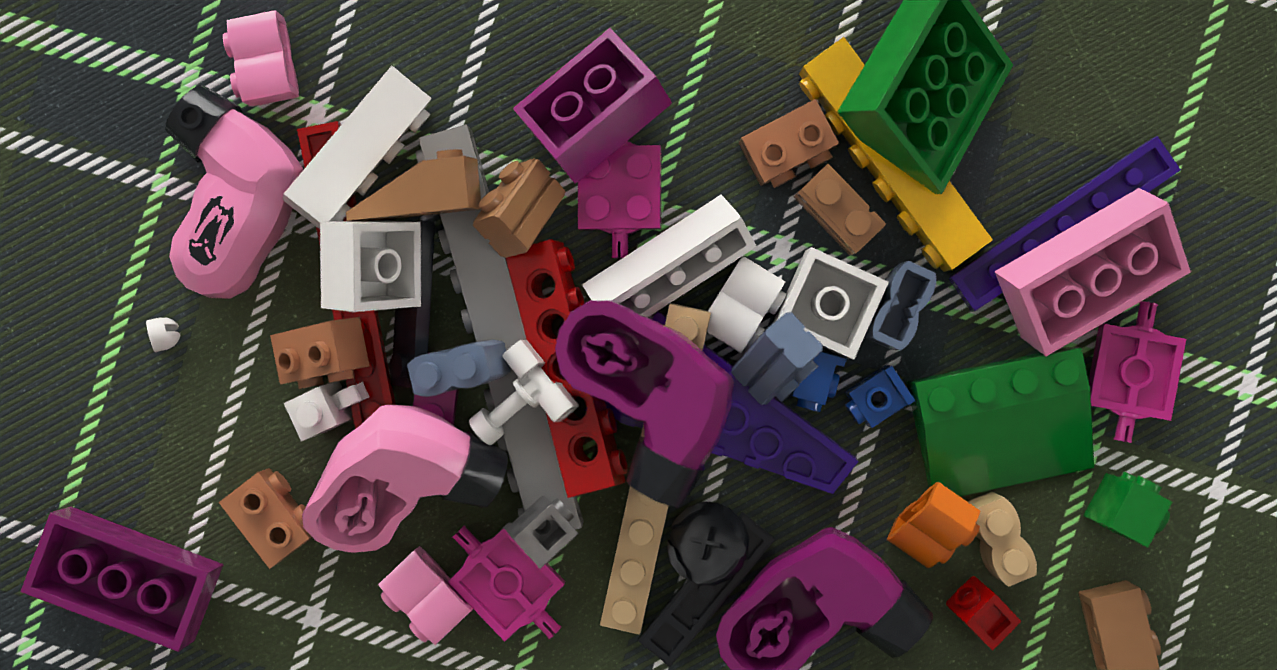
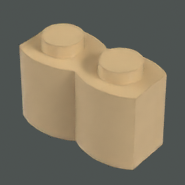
[967,491,1037,587]

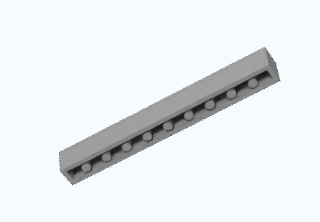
[416,124,584,530]

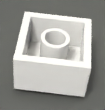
[320,221,421,312]
[773,247,889,359]

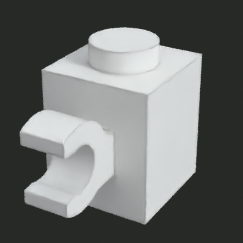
[284,381,370,442]

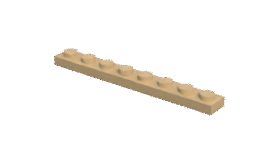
[600,303,711,635]

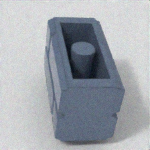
[731,312,823,405]

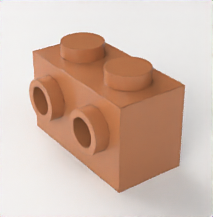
[739,99,839,188]
[270,317,369,389]
[219,468,313,569]

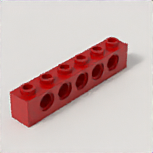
[506,239,628,498]

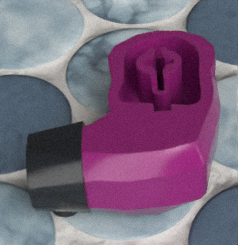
[555,300,734,507]
[716,527,933,670]

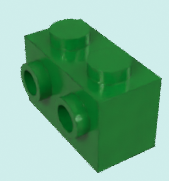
[1083,471,1172,548]

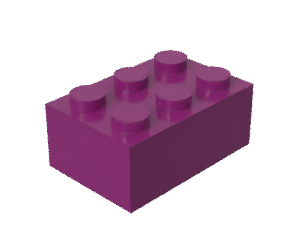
[513,28,672,184]

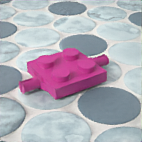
[578,141,662,259]
[1089,301,1187,443]
[448,525,565,642]

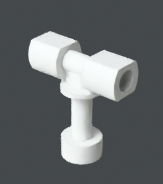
[469,340,579,445]

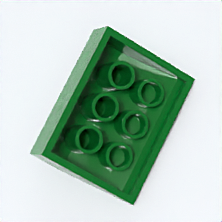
[837,0,1013,194]
[906,347,1094,496]

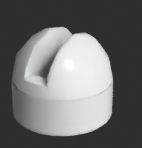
[146,317,180,352]

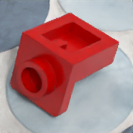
[946,576,1021,651]

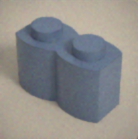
[865,261,936,351]
[407,340,511,397]

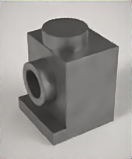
[503,495,578,569]

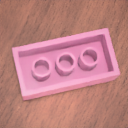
[995,188,1191,356]

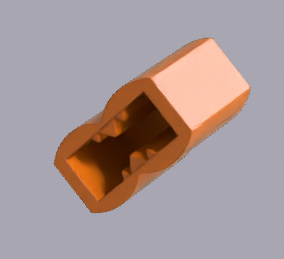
[886,482,981,568]

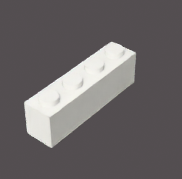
[283,66,432,229]
[582,194,757,318]

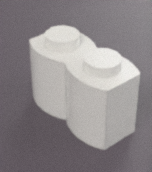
[707,256,787,353]

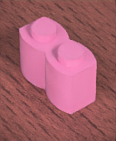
[223,10,299,107]
[378,546,473,645]

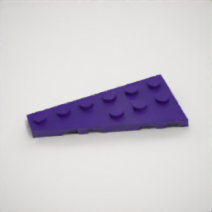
[584,310,858,494]

